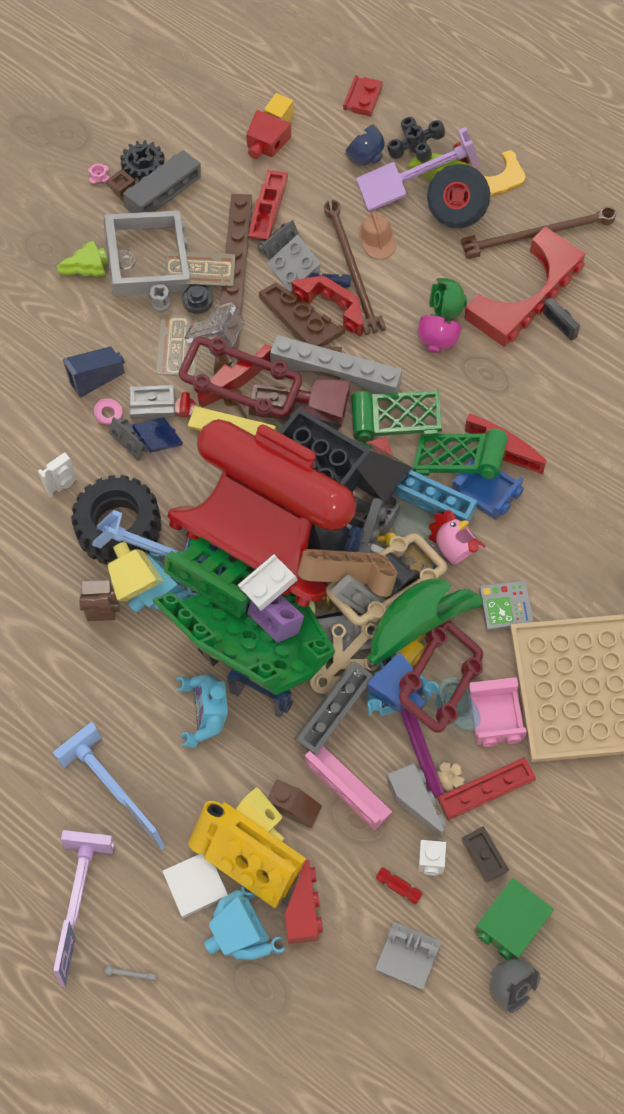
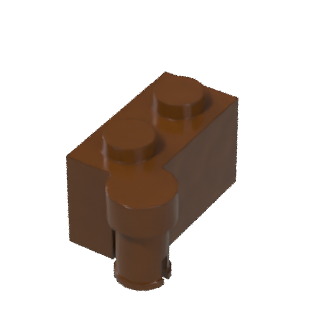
[79,580,120,621]

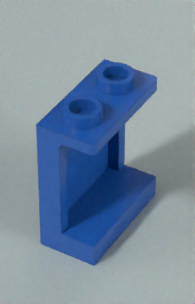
[452,454,524,520]

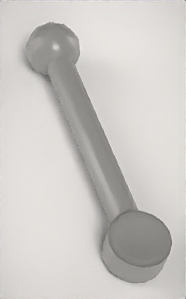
[104,965,157,981]

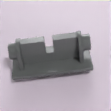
[257,220,299,260]
[109,417,151,460]

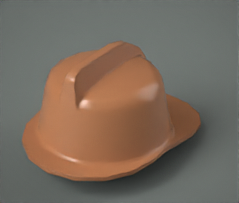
[359,212,396,259]

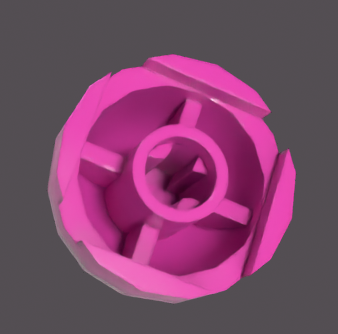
[417,315,462,353]

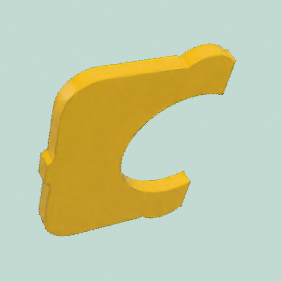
[469,150,526,196]

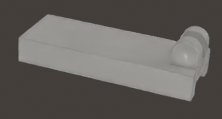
[331,574,385,614]

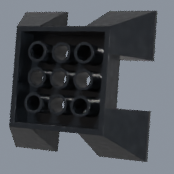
[279,404,412,551]

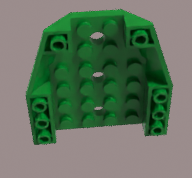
[152,566,335,695]

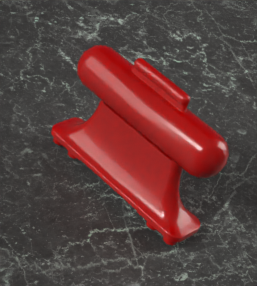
[167,419,357,607]

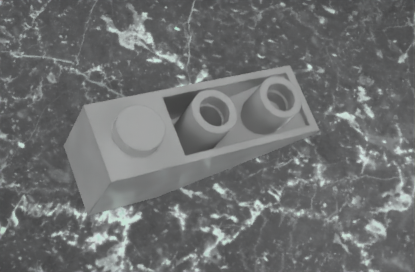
[387,764,446,838]

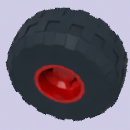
[427,164,491,228]

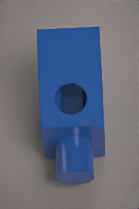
[367,652,427,712]

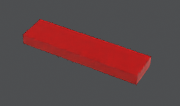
[437,757,536,821]

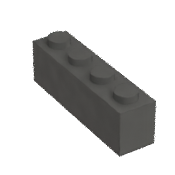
[123,150,201,213]
[293,662,374,754]

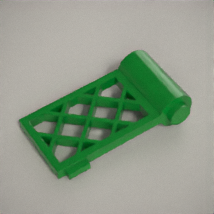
[351,390,442,442]
[412,429,508,479]

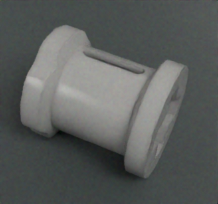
[150,284,171,312]

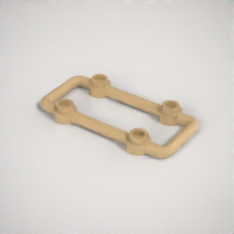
[326,533,447,626]

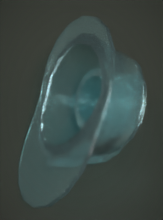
[435,677,481,731]

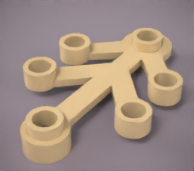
[310,621,379,694]

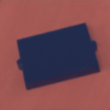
[132,417,183,453]

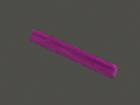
[401,708,444,798]

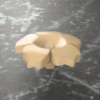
[437,762,465,791]

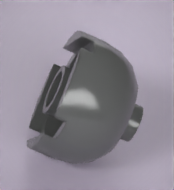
[490,959,541,1013]

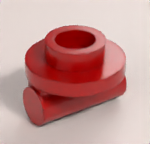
[174,392,196,417]

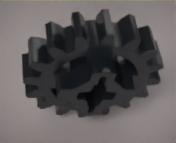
[120,140,165,181]

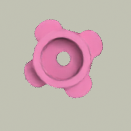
[88,163,109,184]

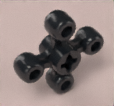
[387,117,446,162]

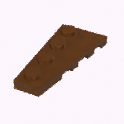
[259,283,346,347]

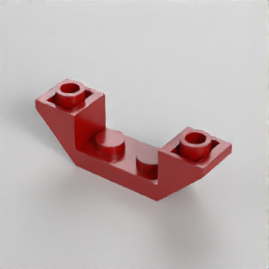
[292,276,363,337]

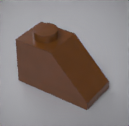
[267,779,322,828]

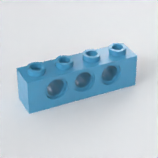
[394,470,477,527]

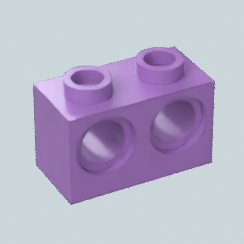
[247,595,304,643]

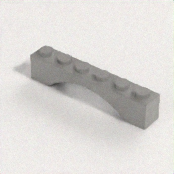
[270,335,402,394]

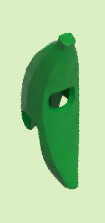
[366,578,483,666]

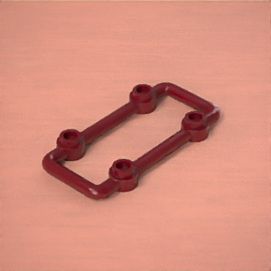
[178,336,303,418]
[399,621,483,733]

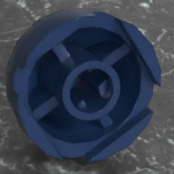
[345,124,385,166]

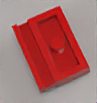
[343,75,383,117]

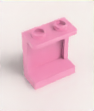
[468,677,527,747]

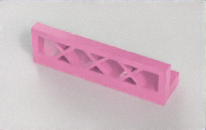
[305,745,392,831]

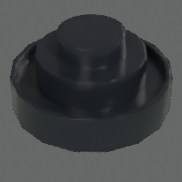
[182,284,213,314]

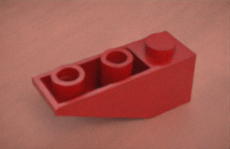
[285,860,323,944]

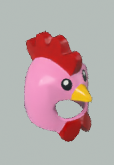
[429,510,485,565]

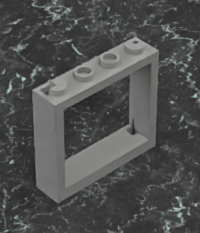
[104,211,192,296]

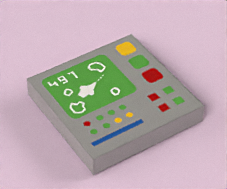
[479,581,534,632]

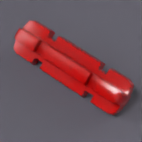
[376,867,423,904]

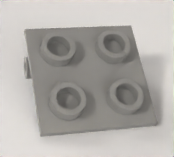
[267,234,321,292]
[375,922,441,990]

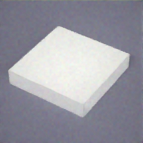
[163,854,228,919]

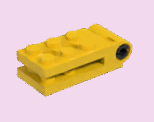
[188,801,306,908]

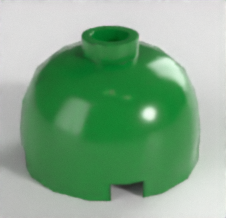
[429,278,467,321]

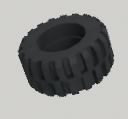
[71,475,162,565]

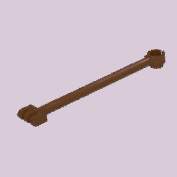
[324,200,386,336]
[461,206,616,259]

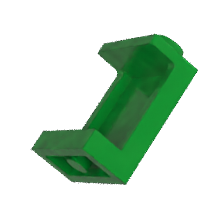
[475,878,554,960]

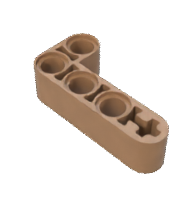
[297,549,398,597]

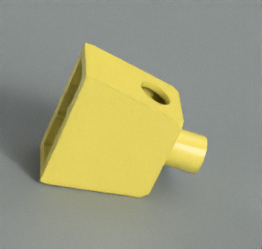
[108,542,164,602]
[236,787,285,842]

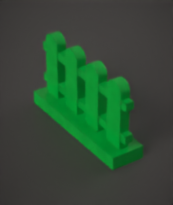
[164,538,251,619]

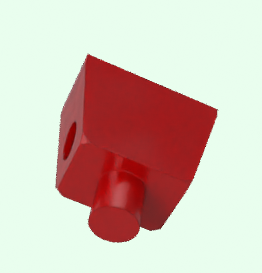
[246,110,292,159]

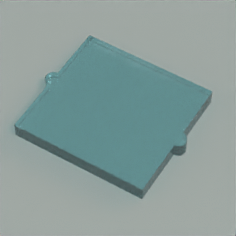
[393,502,432,538]

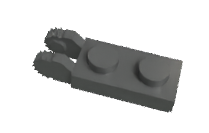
[358,498,387,553]

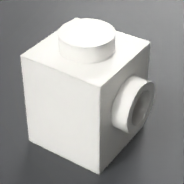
[418,840,446,876]

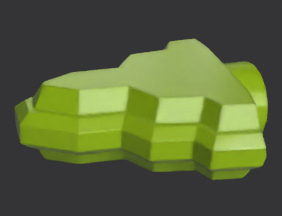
[56,241,108,277]

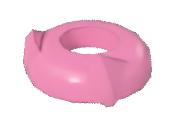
[94,399,122,425]

